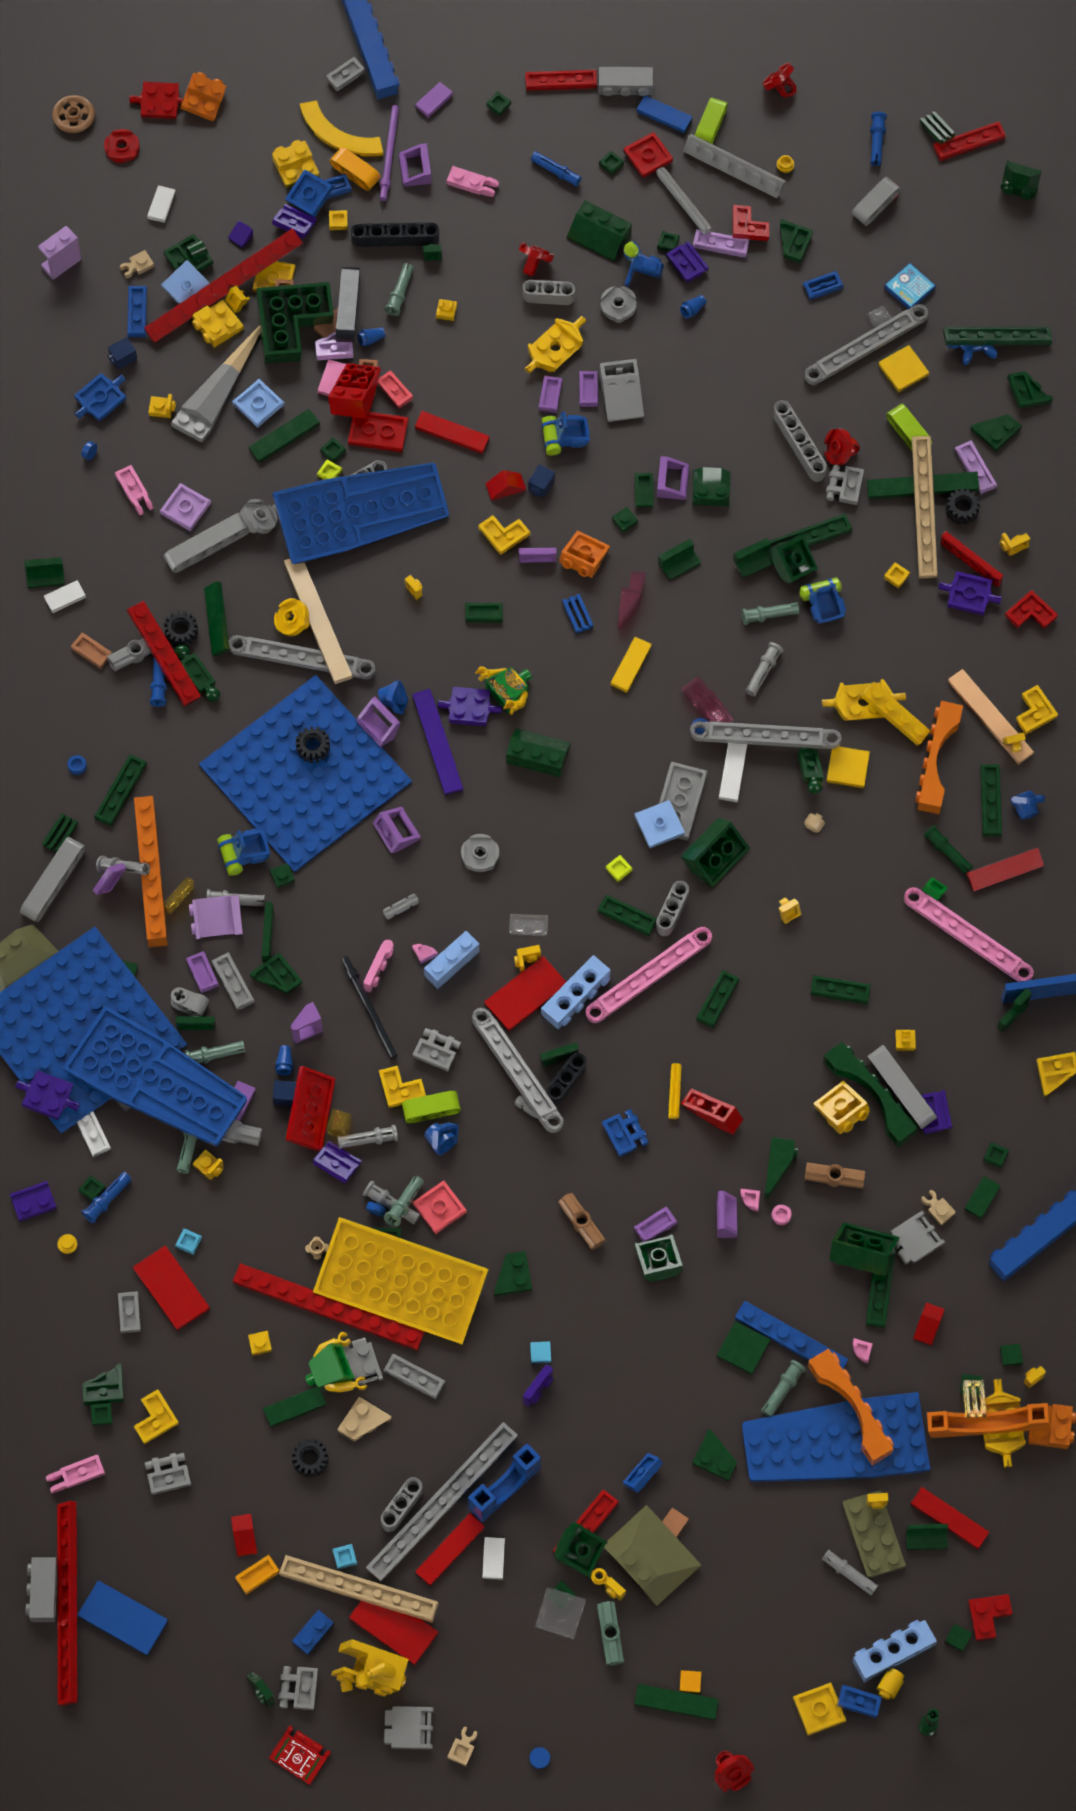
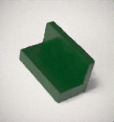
[658,538,701,580]
[733,538,774,578]
[24,557,65,588]
[906,1524,948,1551]

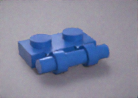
[602,1109,649,1157]

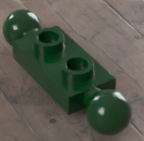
[175,644,220,702]
[798,747,824,794]

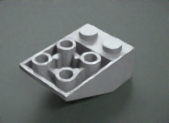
[599,359,644,422]

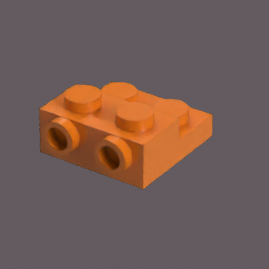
[180,72,227,122]
[559,530,610,578]
[1028,1404,1076,1449]

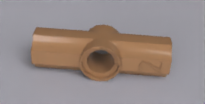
[804,1162,865,1189]
[558,1193,606,1250]

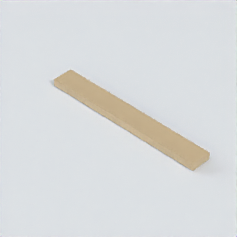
[912,436,938,579]
[284,559,352,684]
[279,1555,439,1623]

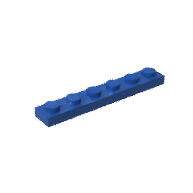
[735,1301,848,1370]

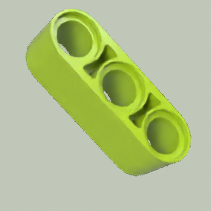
[695,97,728,144]
[886,404,932,451]
[402,1091,461,1123]

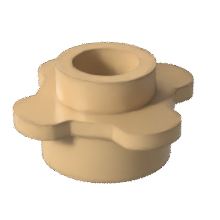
[305,1237,329,1260]

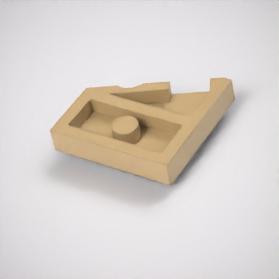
[337,1397,392,1442]

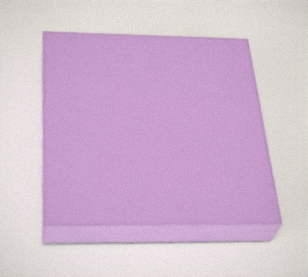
[160,483,211,531]

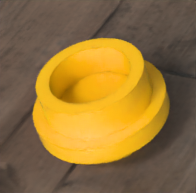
[776,155,794,173]
[57,1234,77,1254]

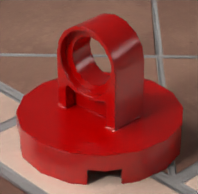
[762,62,797,98]
[518,242,554,277]
[824,428,860,465]
[714,1751,755,1792]

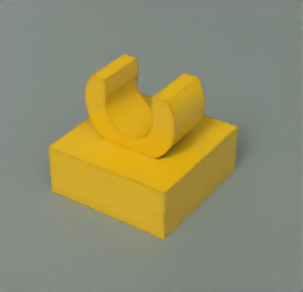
[225,286,250,313]
[436,299,457,321]
[1002,732,1026,753]
[779,897,801,924]
[895,1030,916,1051]

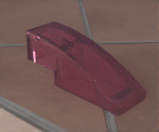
[618,571,646,629]
[680,675,734,723]

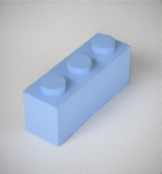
[424,931,480,989]

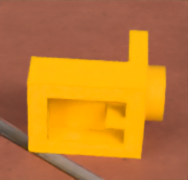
[148,394,176,418]
[1000,533,1030,556]
[514,945,541,973]
[193,1149,224,1180]

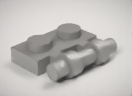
[826,465,864,505]
[413,1028,461,1072]
[145,1453,191,1495]
[278,1666,318,1710]

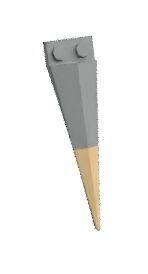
[171,325,261,443]

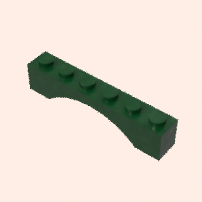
[823,1041,917,1147]

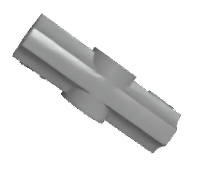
[107,638,151,671]
[223,1120,262,1146]

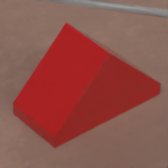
[486,470,526,501]
[913,1302,945,1346]
[231,1514,257,1557]

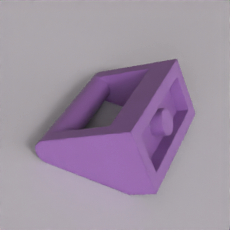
[399,143,432,186]
[657,456,689,500]
[356,697,400,747]
[373,807,421,854]
[291,1002,323,1043]
[717,1191,737,1238]

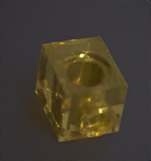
[327,1109,352,1137]

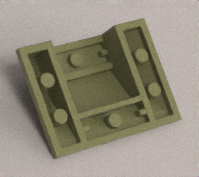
[0,924,59,992]
[604,1505,701,1607]

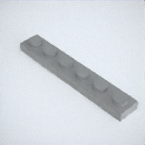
[683,134,785,198]

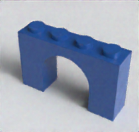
[468,1443,541,1523]

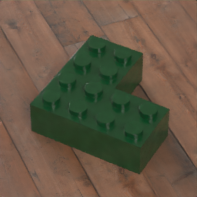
[256,282,334,364]

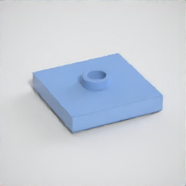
[161,260,210,304]
[232,379,284,428]
[634,800,685,848]

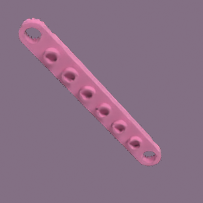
[904,887,1034,982]
[586,927,712,1023]

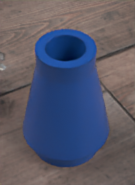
[680,295,707,319]
[357,327,386,347]
[274,1045,294,1076]

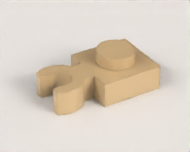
[120,250,154,278]
[921,1190,956,1226]
[447,1727,477,1766]

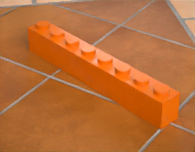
[134,796,168,947]

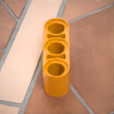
[329,147,381,191]

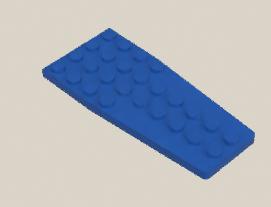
[272,463,449,565]
[63,1006,247,1146]
[742,1392,930,1482]

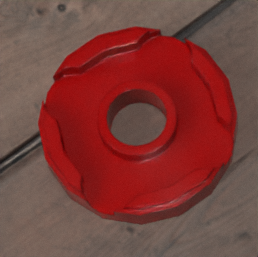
[104,129,140,163]

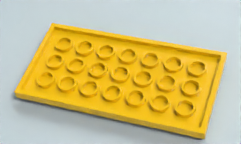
[313,1217,489,1345]

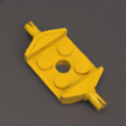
[524,316,586,374]
[822,679,906,721]
[980,1379,1026,1468]

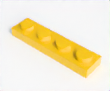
[861,682,931,746]

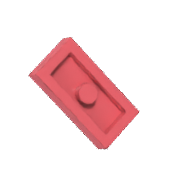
[377,370,413,409]

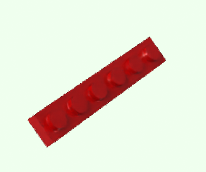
[127,601,201,706]

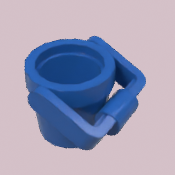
[378,680,408,714]
[1010,791,1045,820]
[424,1122,458,1155]

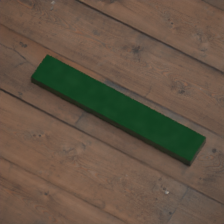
[943,327,1053,345]
[867,471,979,499]
[769,513,853,552]

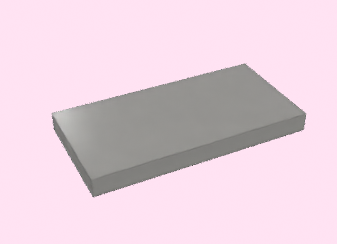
[659,761,708,841]

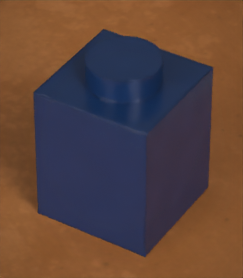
[107,337,137,369]
[528,464,555,498]
[273,1080,296,1106]

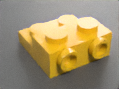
[272,140,320,189]
[192,300,244,348]
[813,1081,870,1134]

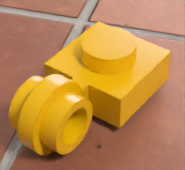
[591,1568,626,1601]

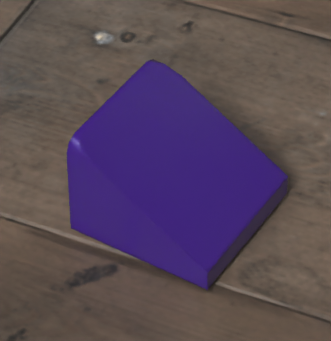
[228,220,253,248]

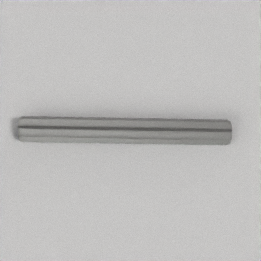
[656,167,712,235]

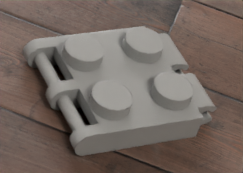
[890,1211,946,1265]
[342,1337,383,1392]
[384,1706,434,1750]

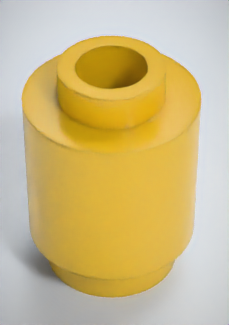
[877,1668,905,1700]

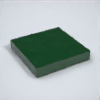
[716,1321,770,1375]

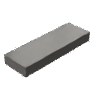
[211,952,255,1011]
[383,1354,445,1399]

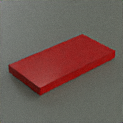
[484,956,566,1032]
[285,1066,336,1152]
[133,1245,210,1331]
[349,1601,439,1666]

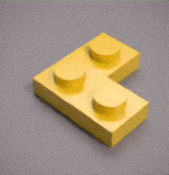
[478,515,530,555]
[1016,685,1058,735]
[379,1066,426,1108]
[134,1389,179,1445]

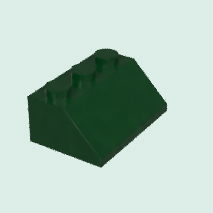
[567,200,632,262]
[506,728,571,777]
[681,818,750,888]
[829,1222,900,1276]

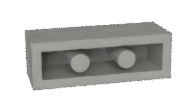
[599,67,653,96]
[26,1557,57,1622]

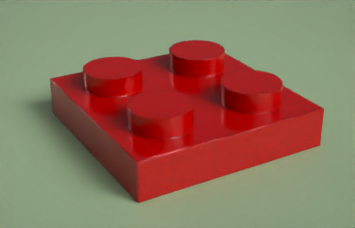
[623,132,673,178]

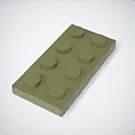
[842,1490,906,1579]

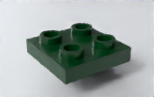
[163,234,214,272]

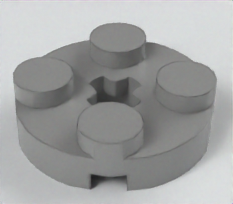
[600,286,637,323]
[240,499,278,534]
[461,834,499,872]

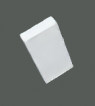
[147,185,176,223]
[44,580,86,613]
[482,1537,505,1580]

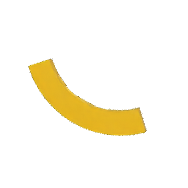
[300,101,383,157]

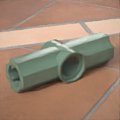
[597,1601,624,1666]

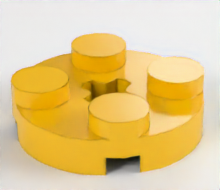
[274,598,310,636]

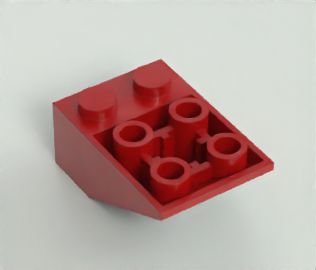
[328,363,381,418]

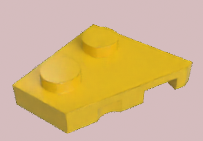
[1036,1052,1076,1096]

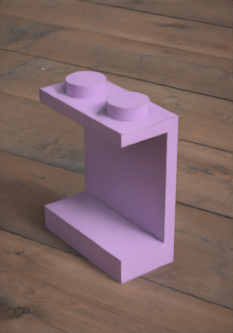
[38,226,81,280]
[189,894,243,939]

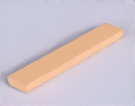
[948,669,1034,765]

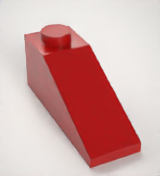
[680,1088,744,1135]

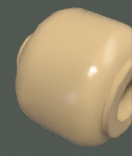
[804,813,825,833]

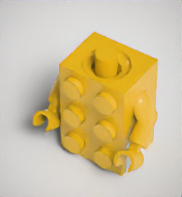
[331,1639,409,1696]

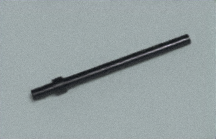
[341,956,397,1059]

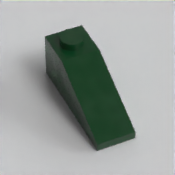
[764,1137,798,1199]

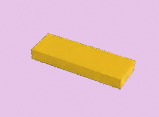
[610,637,652,693]

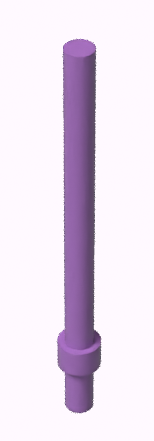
[379,105,399,201]

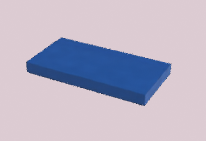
[1001,974,1076,1004]
[77,1580,168,1656]

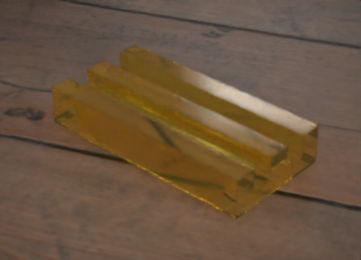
[164,876,195,915]
[963,1380,987,1418]

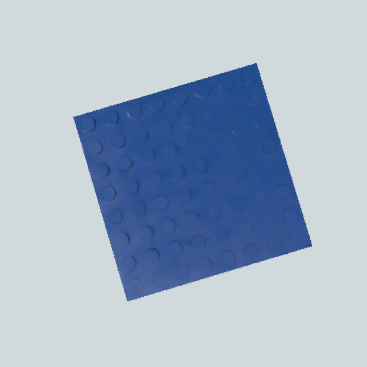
[199,675,412,873]
[0,927,187,1134]

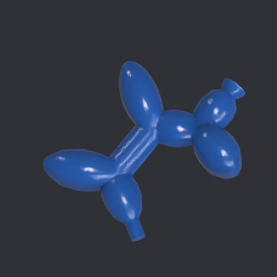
[947,345,997,365]

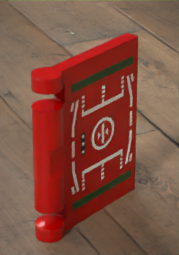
[269,1725,331,1785]

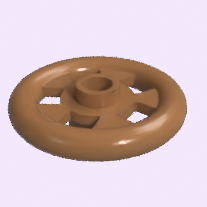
[52,95,95,133]

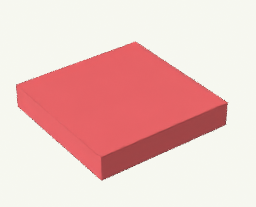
[412,1180,467,1234]

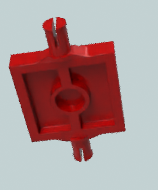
[129,82,183,119]

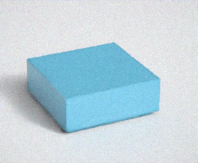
[175,1229,202,1255]
[530,1341,551,1364]
[332,1544,357,1570]

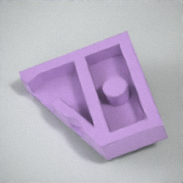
[315,332,353,360]

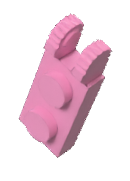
[446,166,499,197]
[115,465,154,515]
[363,940,394,993]
[46,1455,105,1493]

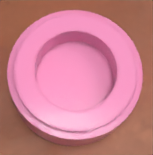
[772,1205,792,1226]

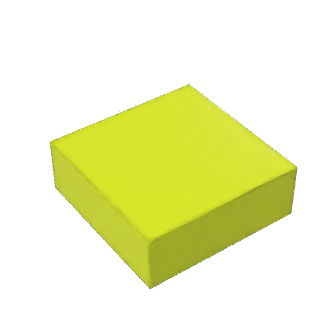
[317,460,343,480]
[606,855,633,882]

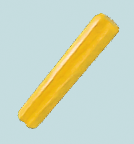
[668,1063,682,1120]

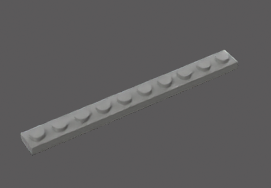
[366,1422,518,1582]

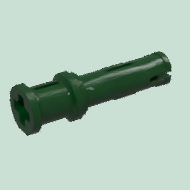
[923,825,974,875]
[919,1708,939,1736]

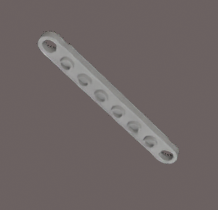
[804,304,928,385]
[229,635,375,679]
[690,721,842,749]
[472,1008,564,1133]

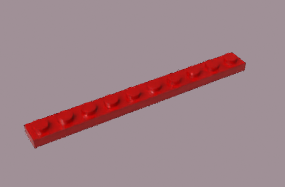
[144,228,303,343]
[233,1263,425,1351]
[57,1501,78,1706]

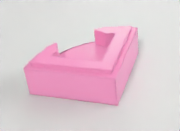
[412,944,438,964]
[740,1189,760,1212]
[853,1338,873,1364]

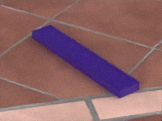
[412,689,463,796]

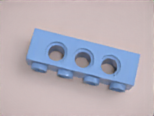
[541,955,610,1029]
[852,1620,937,1683]

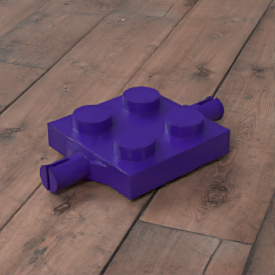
[938,571,1002,616]
[437,687,502,726]
[15,1070,80,1120]

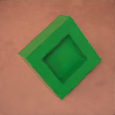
[922,877,948,901]

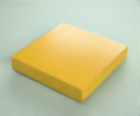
[252,261,296,293]
[878,345,929,393]
[827,747,870,788]
[793,1682,846,1736]

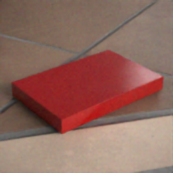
[348,412,409,453]

